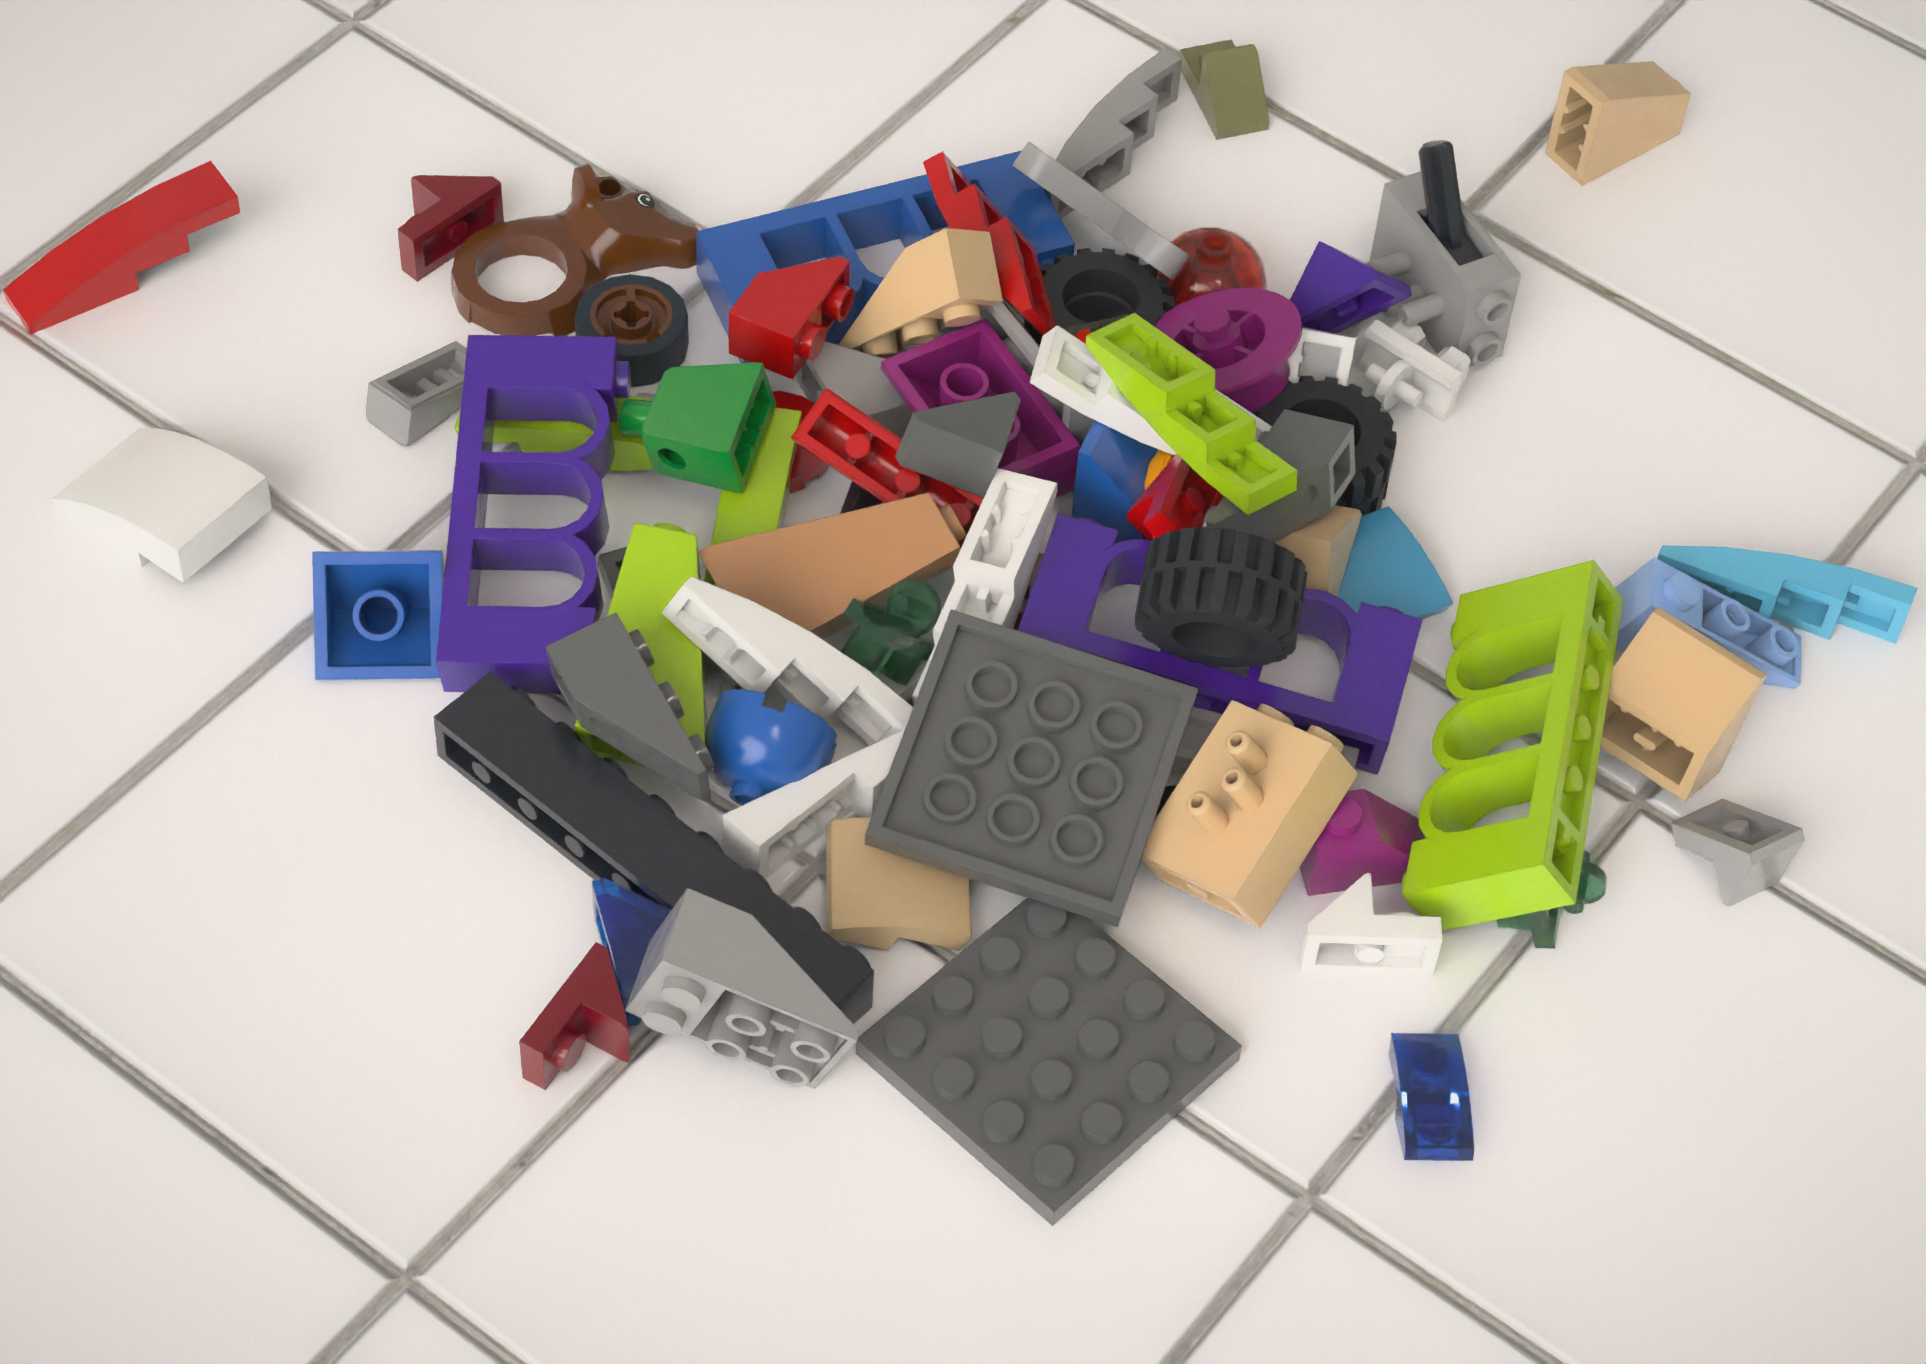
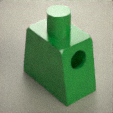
[619,362,776,493]

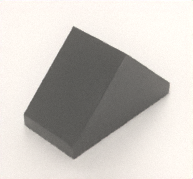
[895,391,1021,498]

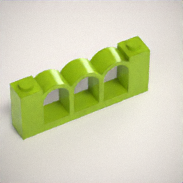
[1402,560,1624,931]

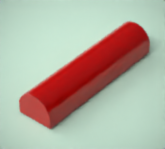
[790,387,984,548]

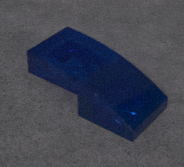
[1389,1033,1474,1161]

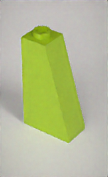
[575,522,708,773]

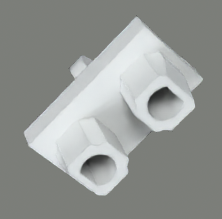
[1358,319,1471,422]

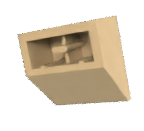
[1600,607,1767,802]

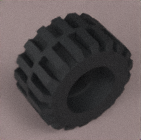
[1024,248,1175,346]
[1252,376,1397,516]
[1134,527,1308,668]

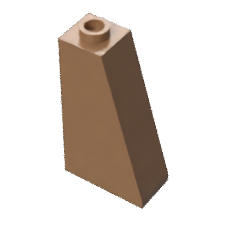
[698,493,967,640]

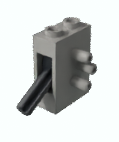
[1367,140,1521,368]

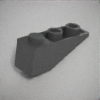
[1202,409,1356,542]
[545,612,715,801]

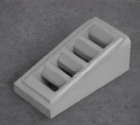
[366,341,467,446]

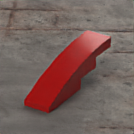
[923,151,1056,337]
[3,161,240,335]

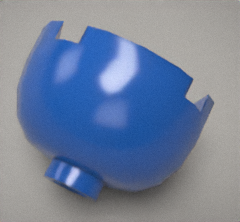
[705,689,838,805]

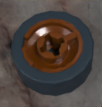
[574,274,689,387]

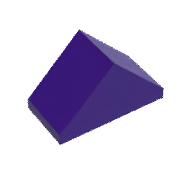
[1290,241,1412,334]

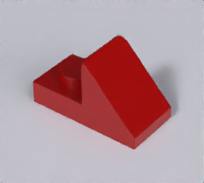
[1126,454,1224,541]

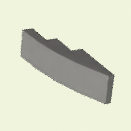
[1044,47,1182,219]

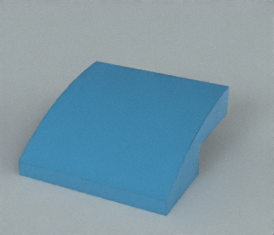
[1338,506,1453,619]

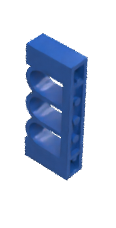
[696,150,1075,363]

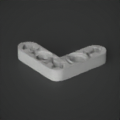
[1012,141,1190,280]

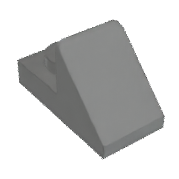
[1671,799,1805,907]

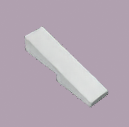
[722,729,905,879]

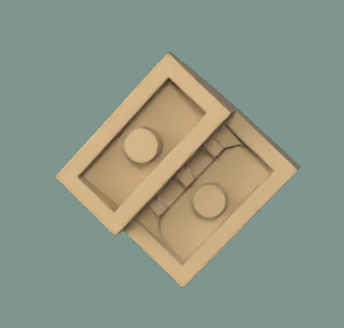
[826,817,971,951]

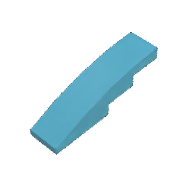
[1657,545,1918,644]

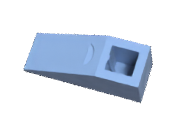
[1615,557,1801,689]

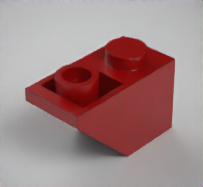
[729,257,855,380]

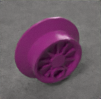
[1155,288,1303,413]

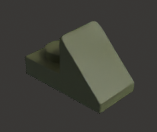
[1180,39,1270,140]

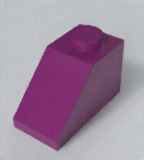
[1299,789,1425,896]

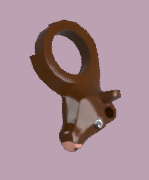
[451,163,702,336]

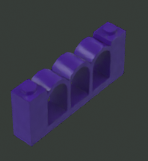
[436,335,631,694]
[1018,513,1423,775]

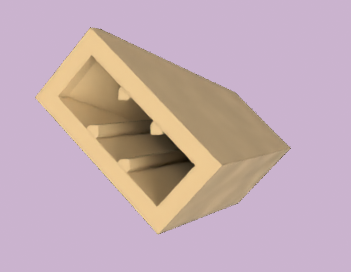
[1545,61,1691,186]

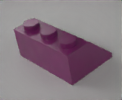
[880,319,1080,498]

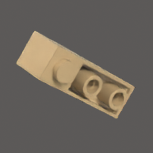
[839,228,1003,359]

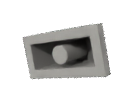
[797,341,912,438]

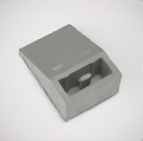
[625,888,860,1089]

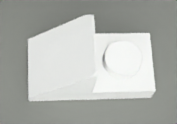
[1299,873,1442,976]

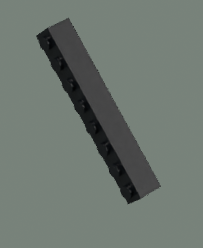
[433,672,874,1024]

